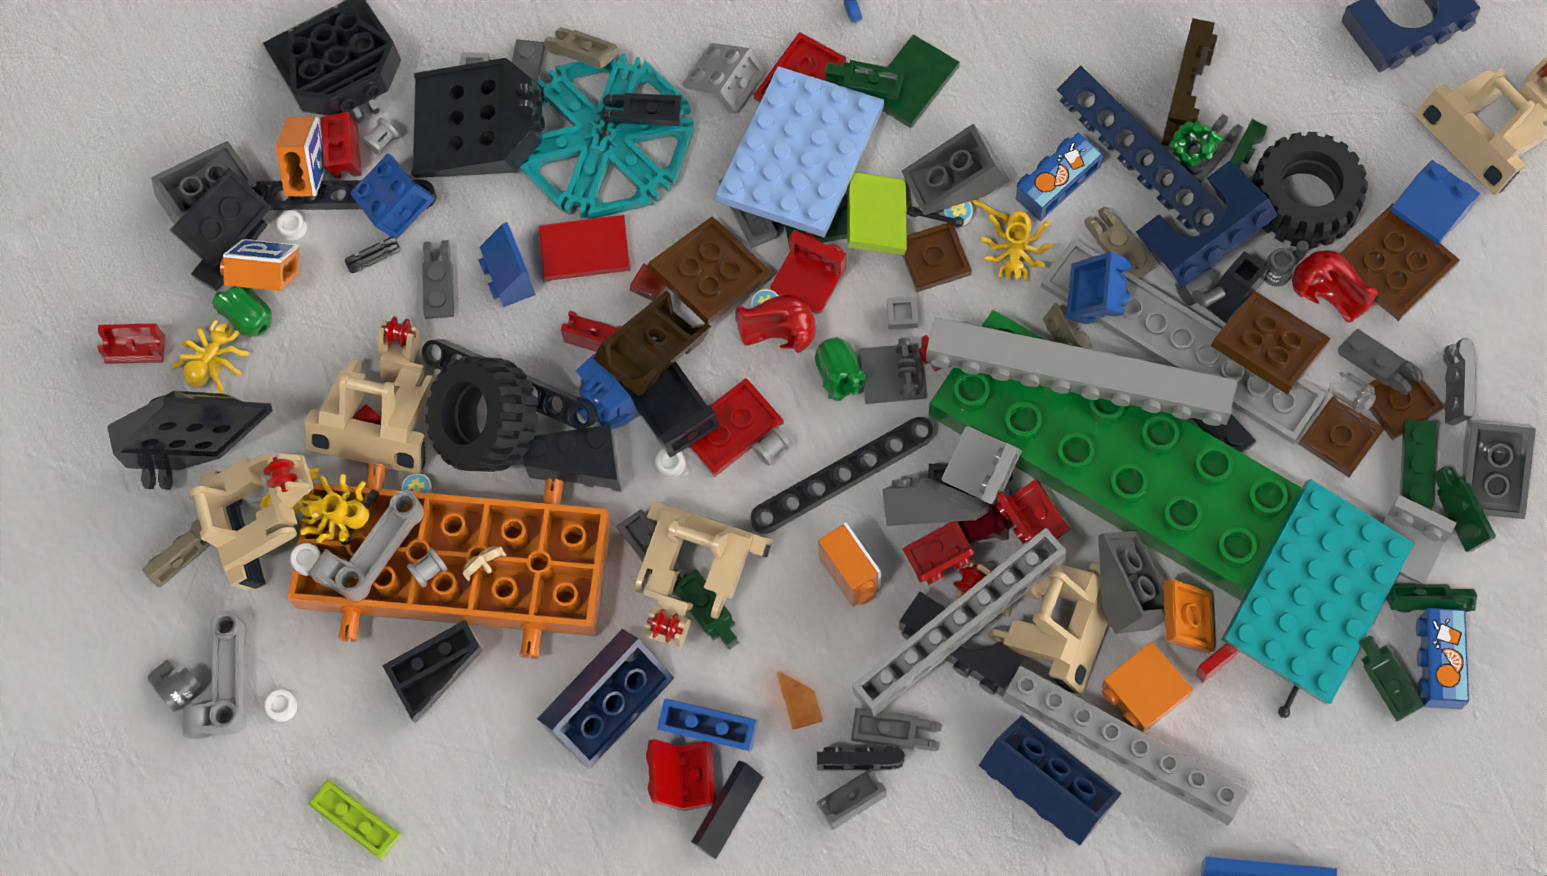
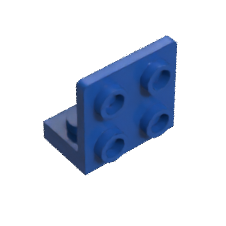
[351,153,435,240]

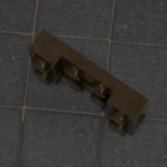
[1161,18,1218,146]
[593,291,711,396]

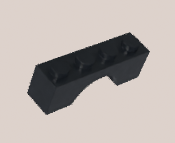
[899,592,1024,697]

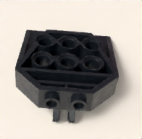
[263,0,401,123]
[411,58,546,178]
[107,391,273,490]

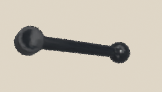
[907,206,964,228]
[339,489,379,545]
[1278,685,1299,718]

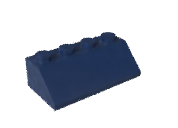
[537,629,674,769]
[978,715,1122,846]

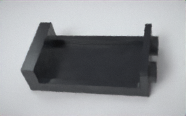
[615,338,720,458]

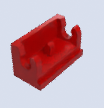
[320,112,361,178]
[560,310,622,352]
[97,323,165,364]

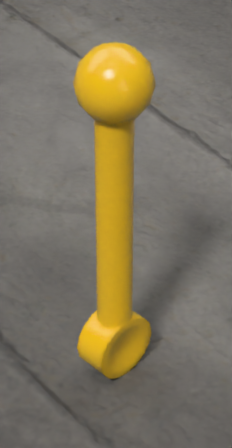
[970,199,1009,224]

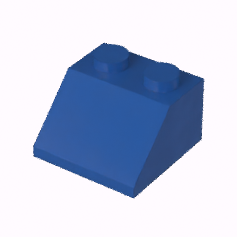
[1390,160,1481,245]
[478,222,536,308]

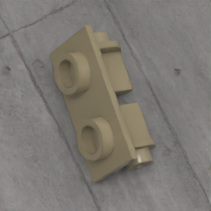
[1043,303,1093,350]

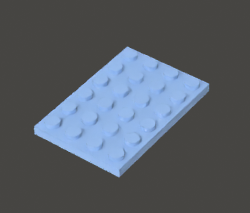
[715,66,884,237]

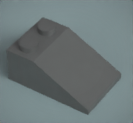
[902,124,1009,215]
[151,140,257,224]
[1462,419,1536,519]
[882,474,992,526]
[1098,531,1165,634]

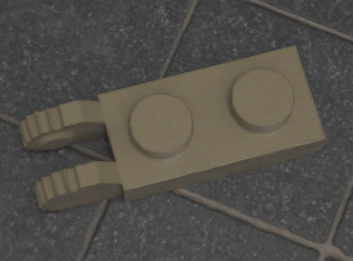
[543,27,619,69]
[1084,206,1157,279]
[142,519,211,587]

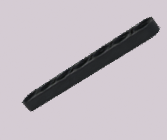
[253,180,437,210]
[421,338,598,429]
[751,417,933,534]

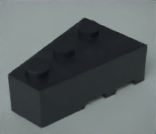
[523,424,621,492]
[382,620,483,723]

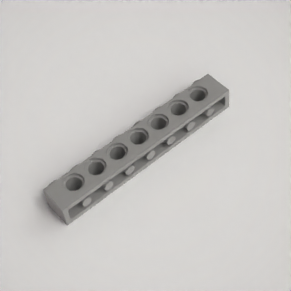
[852,528,1067,717]
[1003,666,1248,825]

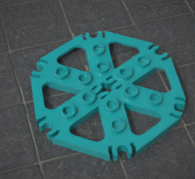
[519,53,695,219]

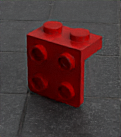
[770,230,847,314]
[996,479,1072,544]
[902,521,975,585]
[646,739,716,811]

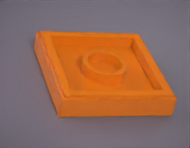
[1163,579,1214,653]

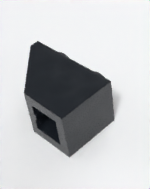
[1205,251,1268,324]

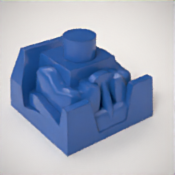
[1066,251,1132,324]
[575,354,639,429]

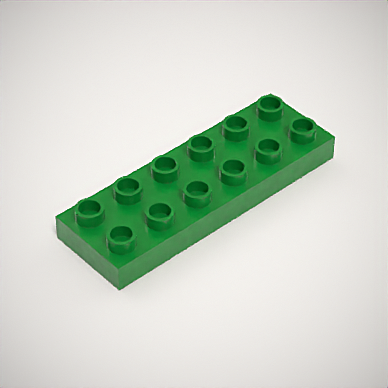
[929,310,1302,601]

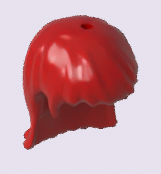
[1292,250,1378,323]
[735,295,817,353]

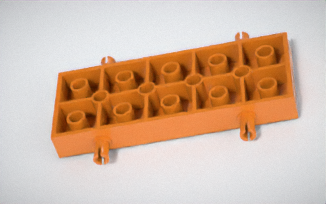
[288,463,612,659]

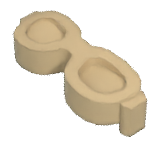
[462,546,506,581]

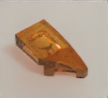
[776,671,823,730]

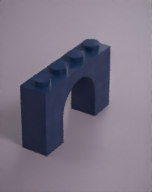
[1341,0,1481,73]
[1136,160,1278,288]

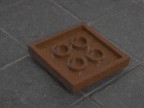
[1340,203,1460,322]
[648,216,772,326]
[1211,291,1331,395]

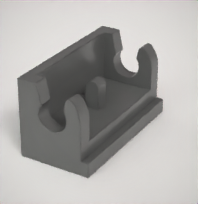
[816,768,887,830]

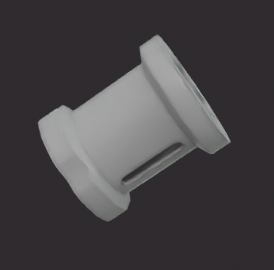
[361,117,399,155]
[752,427,792,466]
[406,548,447,588]

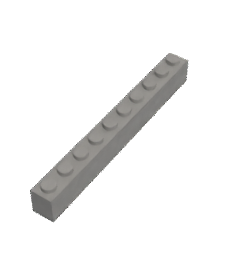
[926,317,1237,426]

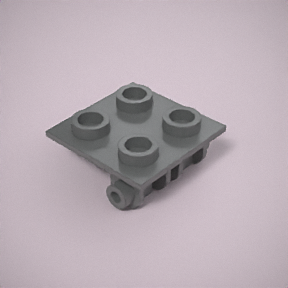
[860,338,924,404]

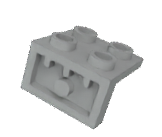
[682,43,766,114]
[942,426,1022,506]
[1383,495,1456,584]

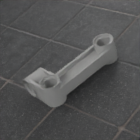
[308,490,424,601]
[183,611,247,739]

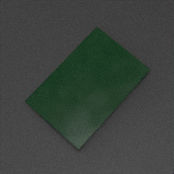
[867,34,960,128]

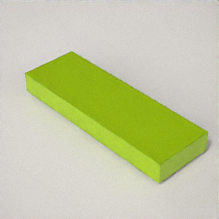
[308,779,402,861]

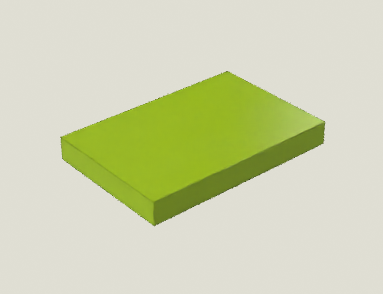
[847,172,907,255]

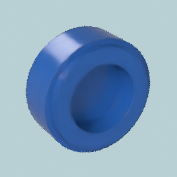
[843,0,862,23]

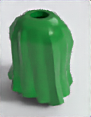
[1169,121,1223,168]
[212,286,273,337]
[814,337,866,401]

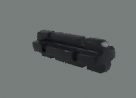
[344,236,400,273]

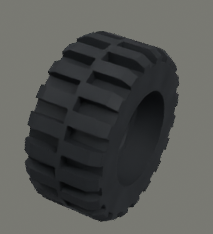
[1252,131,1368,248]
[425,356,539,472]

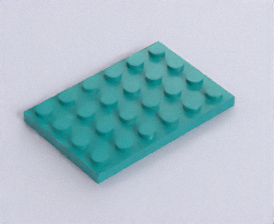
[1221,479,1414,704]

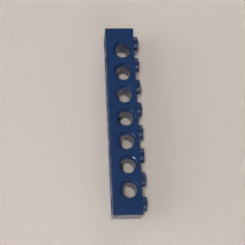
[1056,65,1226,236]

